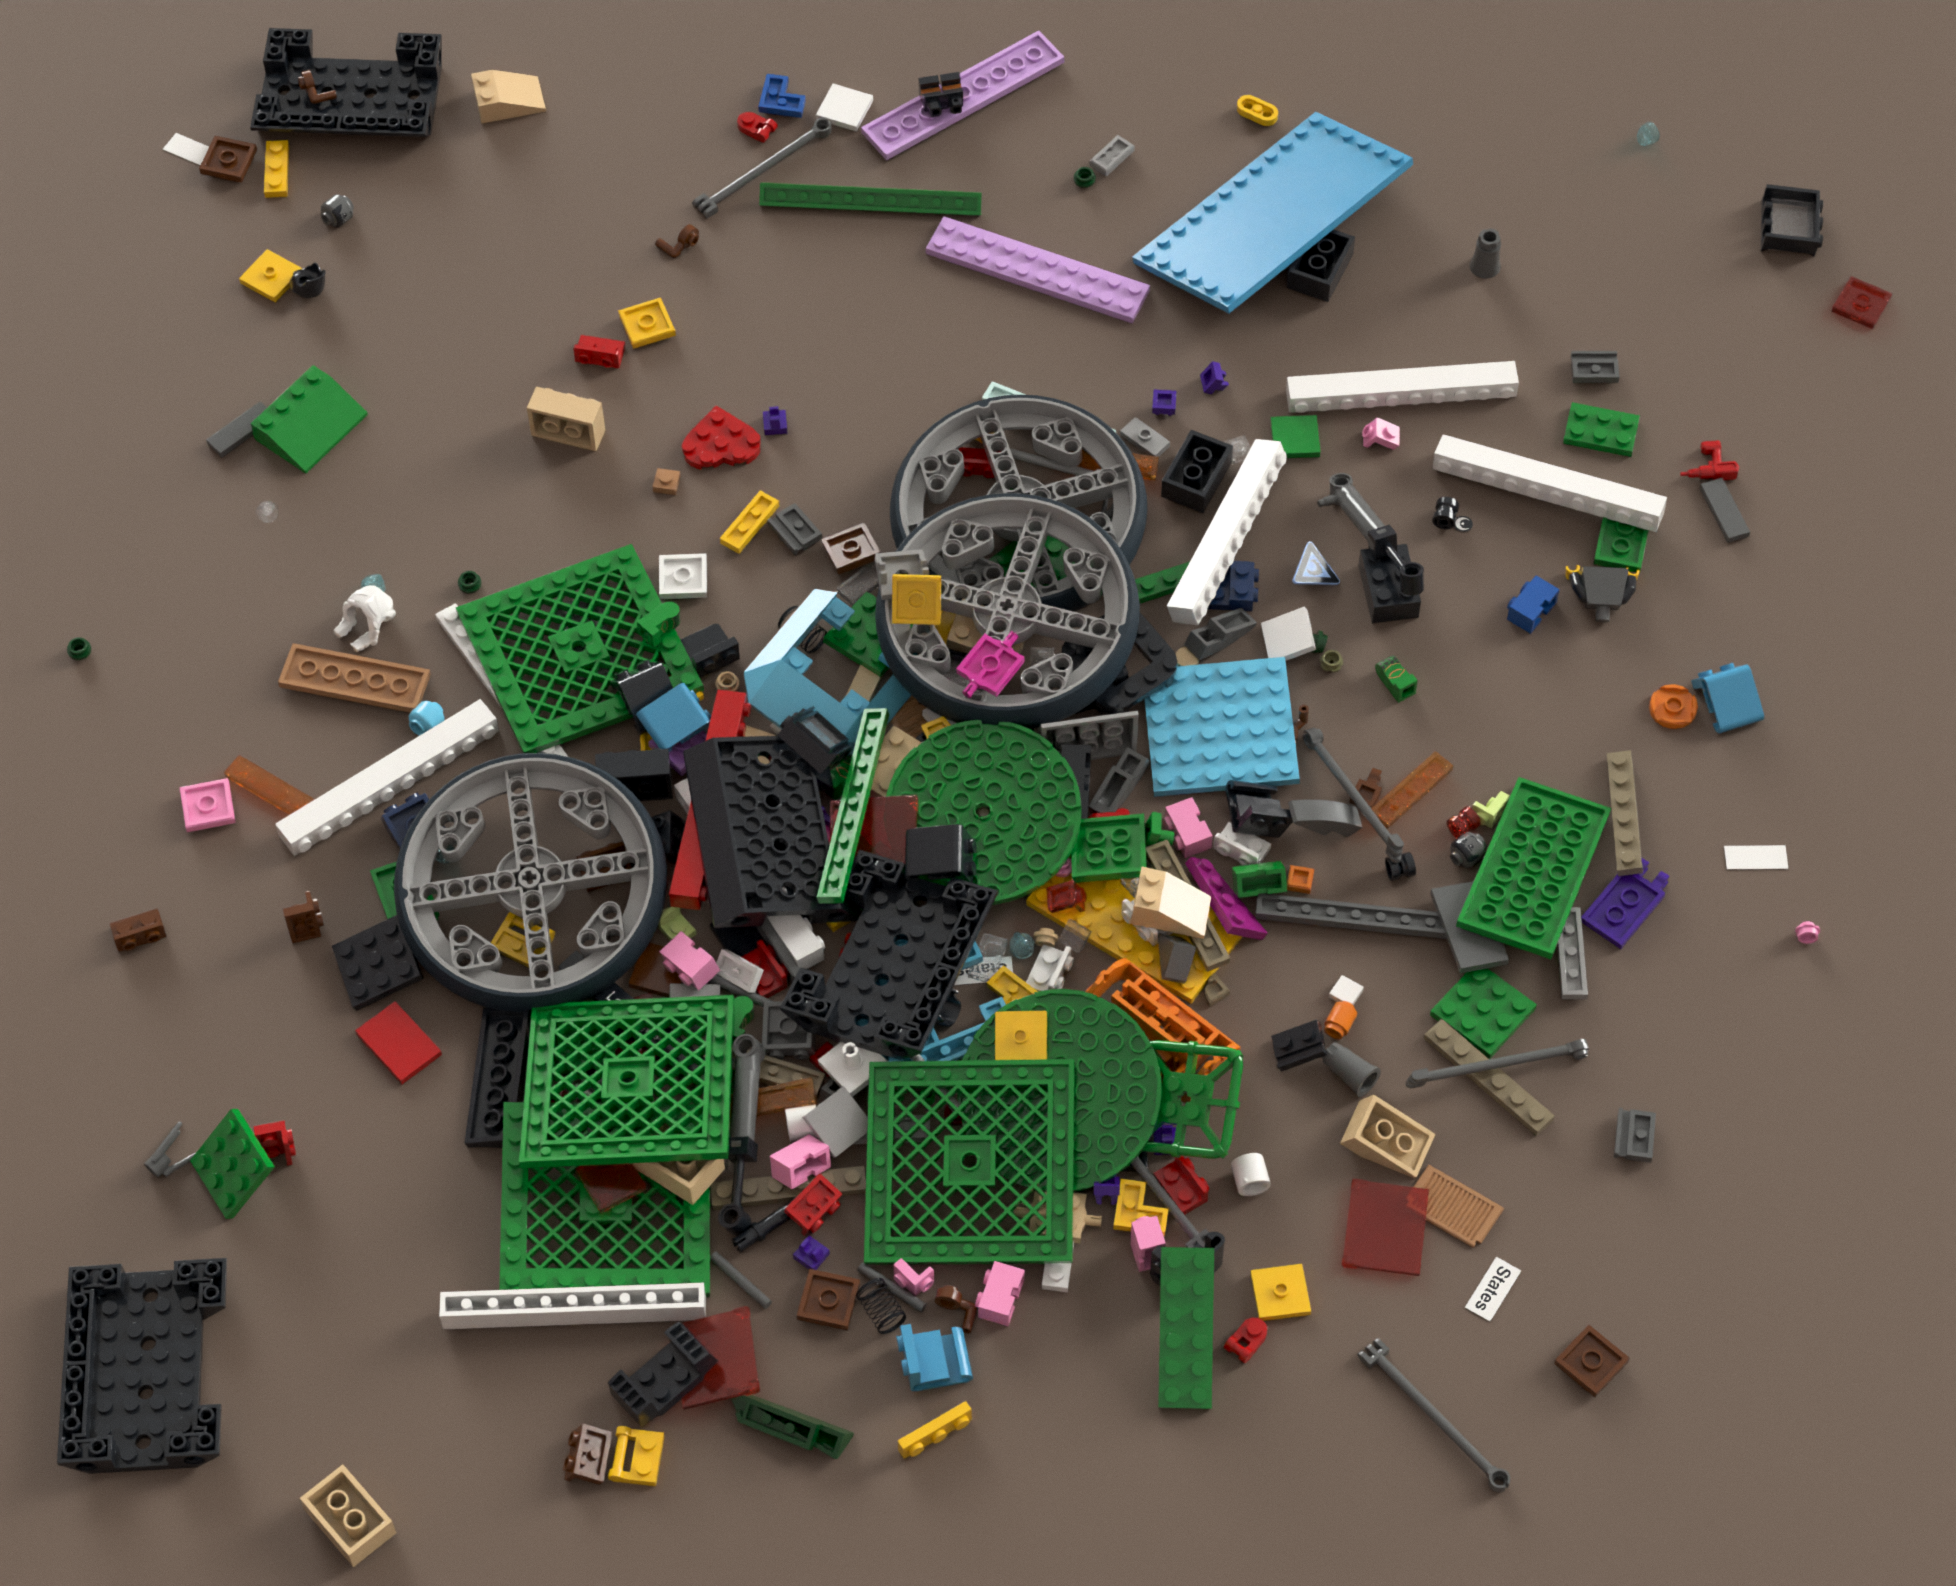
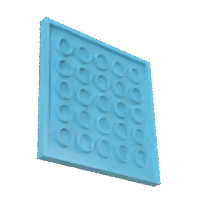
[1145,657,1300,797]

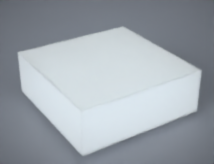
[1329,975,1364,1005]

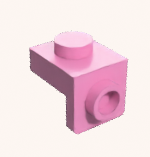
[1362,418,1400,450]
[893,1258,934,1296]

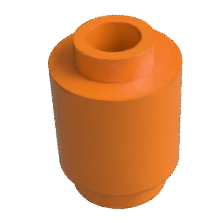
[1324,1001,1357,1040]

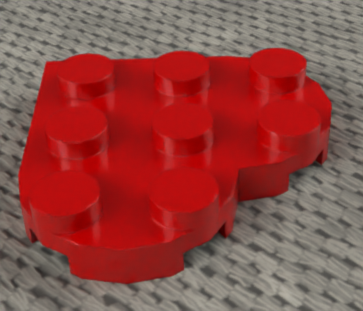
[682,405,761,470]

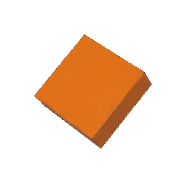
[1287,865,1314,894]

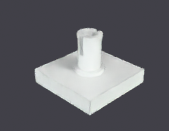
[818,1042,887,1097]

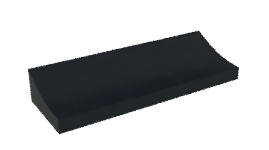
[464,1008,532,1148]

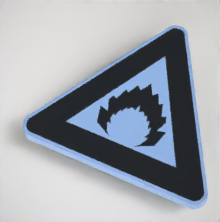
[1292,541,1340,585]

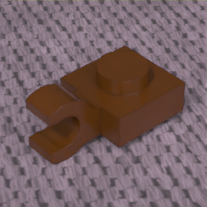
[1349,768,1382,810]

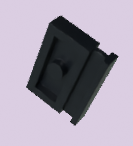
[1271,1019,1327,1072]

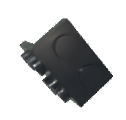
[680,623,740,678]

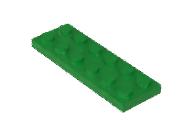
[1158,1247,1214,1409]

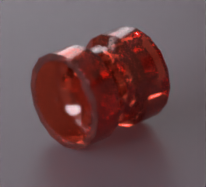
[1446,806,1481,838]

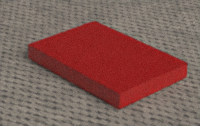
[355,1001,442,1084]

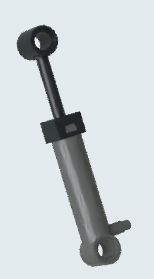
[1317,473,1424,596]
[718,1034,766,1236]

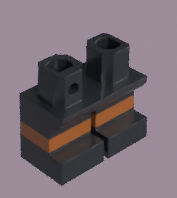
[918,72,963,117]

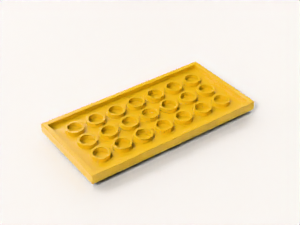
[1026,854,1243,1004]

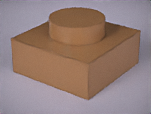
[653,468,681,495]

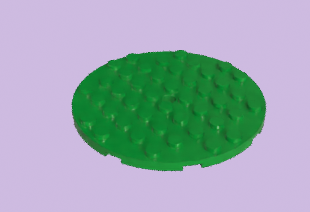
[884,720,1082,905]
[957,989,1162,1192]

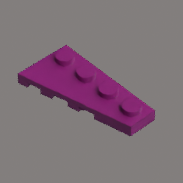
[1185,857,1268,940]

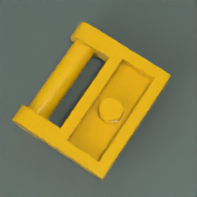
[491,912,555,967]
[608,1426,665,1486]

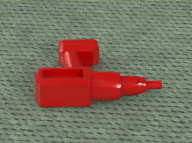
[1680,440,1739,480]

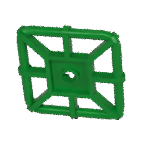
[1142,1040,1244,1159]

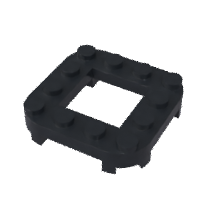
[1062,612,1178,714]

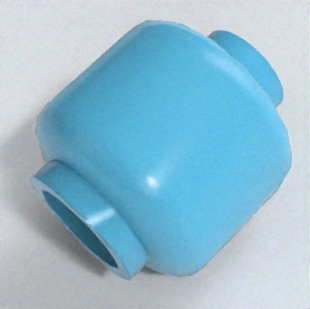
[409,701,444,736]

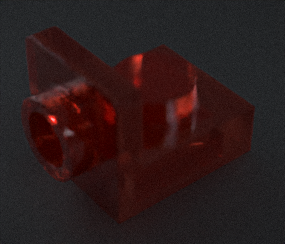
[1046,880,1087,913]

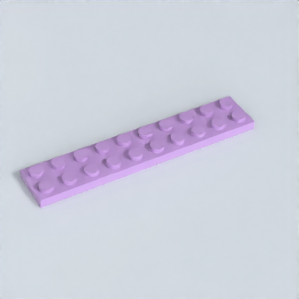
[861,31,1064,161]
[926,216,1150,324]

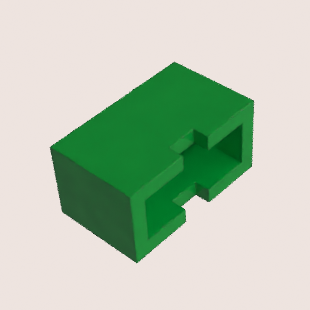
[1232,861,1287,898]

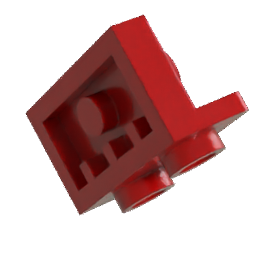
[573,335,626,368]
[955,447,1001,478]
[742,939,789,998]
[253,1121,296,1166]
[1153,1156,1209,1215]
[784,1173,842,1236]

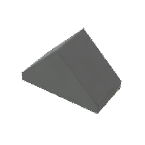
[1158,934,1196,984]

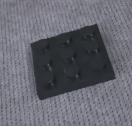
[332,915,424,1011]

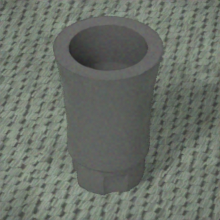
[1469,228,1501,279]
[1322,1042,1381,1097]

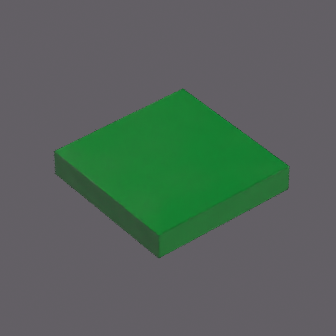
[1270,415,1321,458]

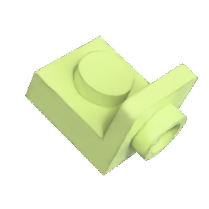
[1471,791,1509,829]
[658,907,696,941]

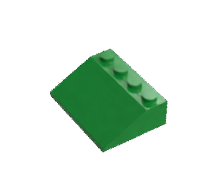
[251,365,368,474]

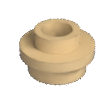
[715,671,740,692]
[1033,928,1058,947]

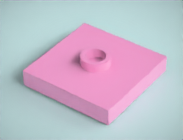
[180,778,236,832]

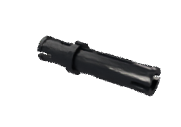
[731,1197,796,1253]

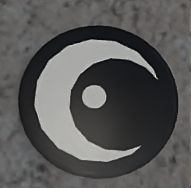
[1454,516,1473,532]

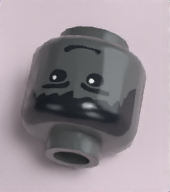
[320,194,354,228]
[1450,832,1487,868]

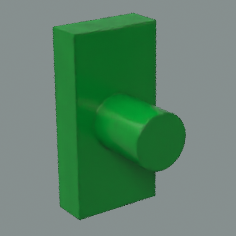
[1145,812,1174,858]

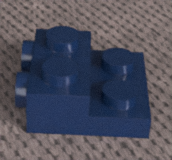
[1207,561,1259,611]
[381,793,445,849]

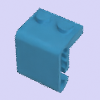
[1691,663,1764,733]
[636,683,711,752]
[896,1324,973,1391]

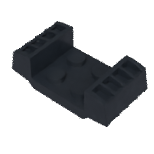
[608,1322,719,1428]

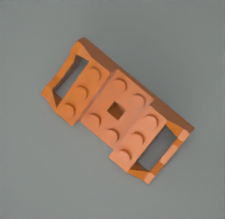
[1085,958,1240,1103]

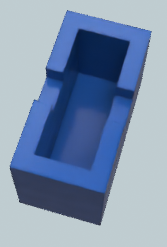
[1507,576,1560,634]

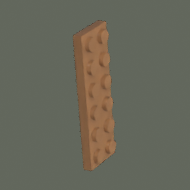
[278,643,431,713]

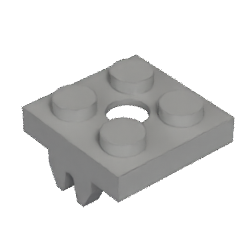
[875,549,929,600]

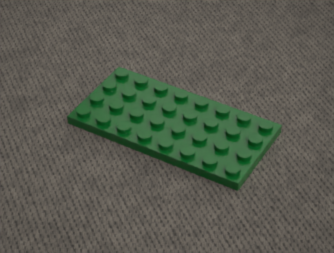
[1456,777,1612,959]

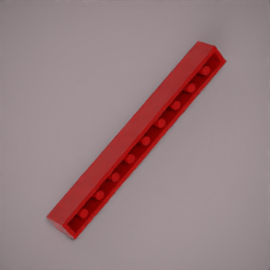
[669,689,751,910]

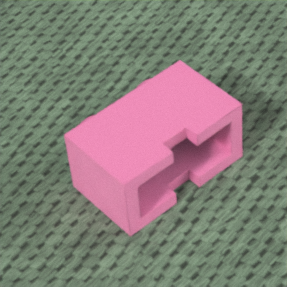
[1163,797,1213,858]
[659,931,720,991]
[770,1134,831,1189]
[1130,1216,1166,1272]
[975,1261,1025,1326]

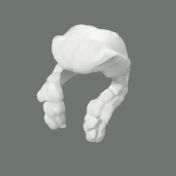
[334,585,396,652]

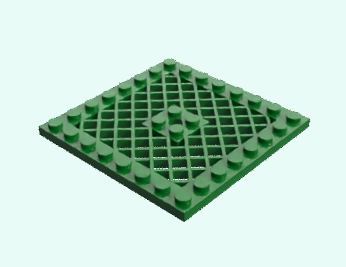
[455,544,704,753]
[519,995,734,1168]
[864,1059,1075,1265]
[499,1102,710,1297]

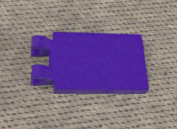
[1581,858,1670,949]

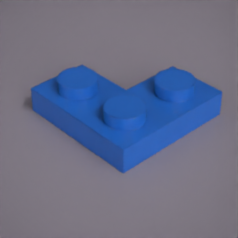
[758,74,806,118]

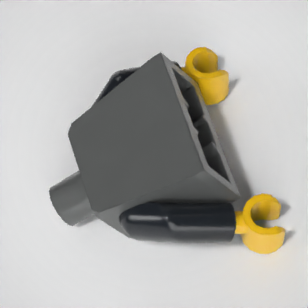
[1565,565,1640,622]

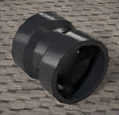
[1432,497,1459,529]
[1385,852,1416,881]

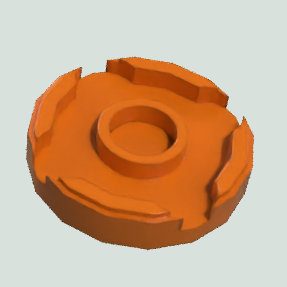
[1649,684,1698,729]

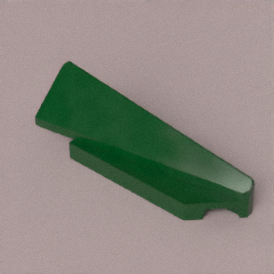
[726,1389,854,1459]

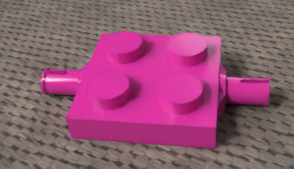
[956,631,1025,698]

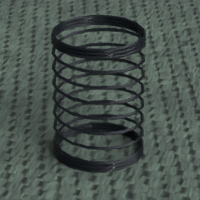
[778,606,827,654]
[856,1278,907,1334]

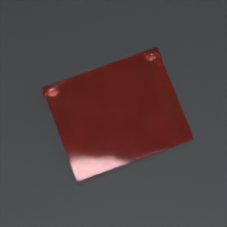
[829,794,918,863]
[1342,1179,1429,1276]
[682,1306,760,1410]

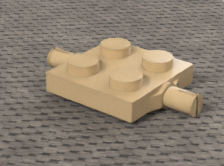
[1014,1191,1102,1244]

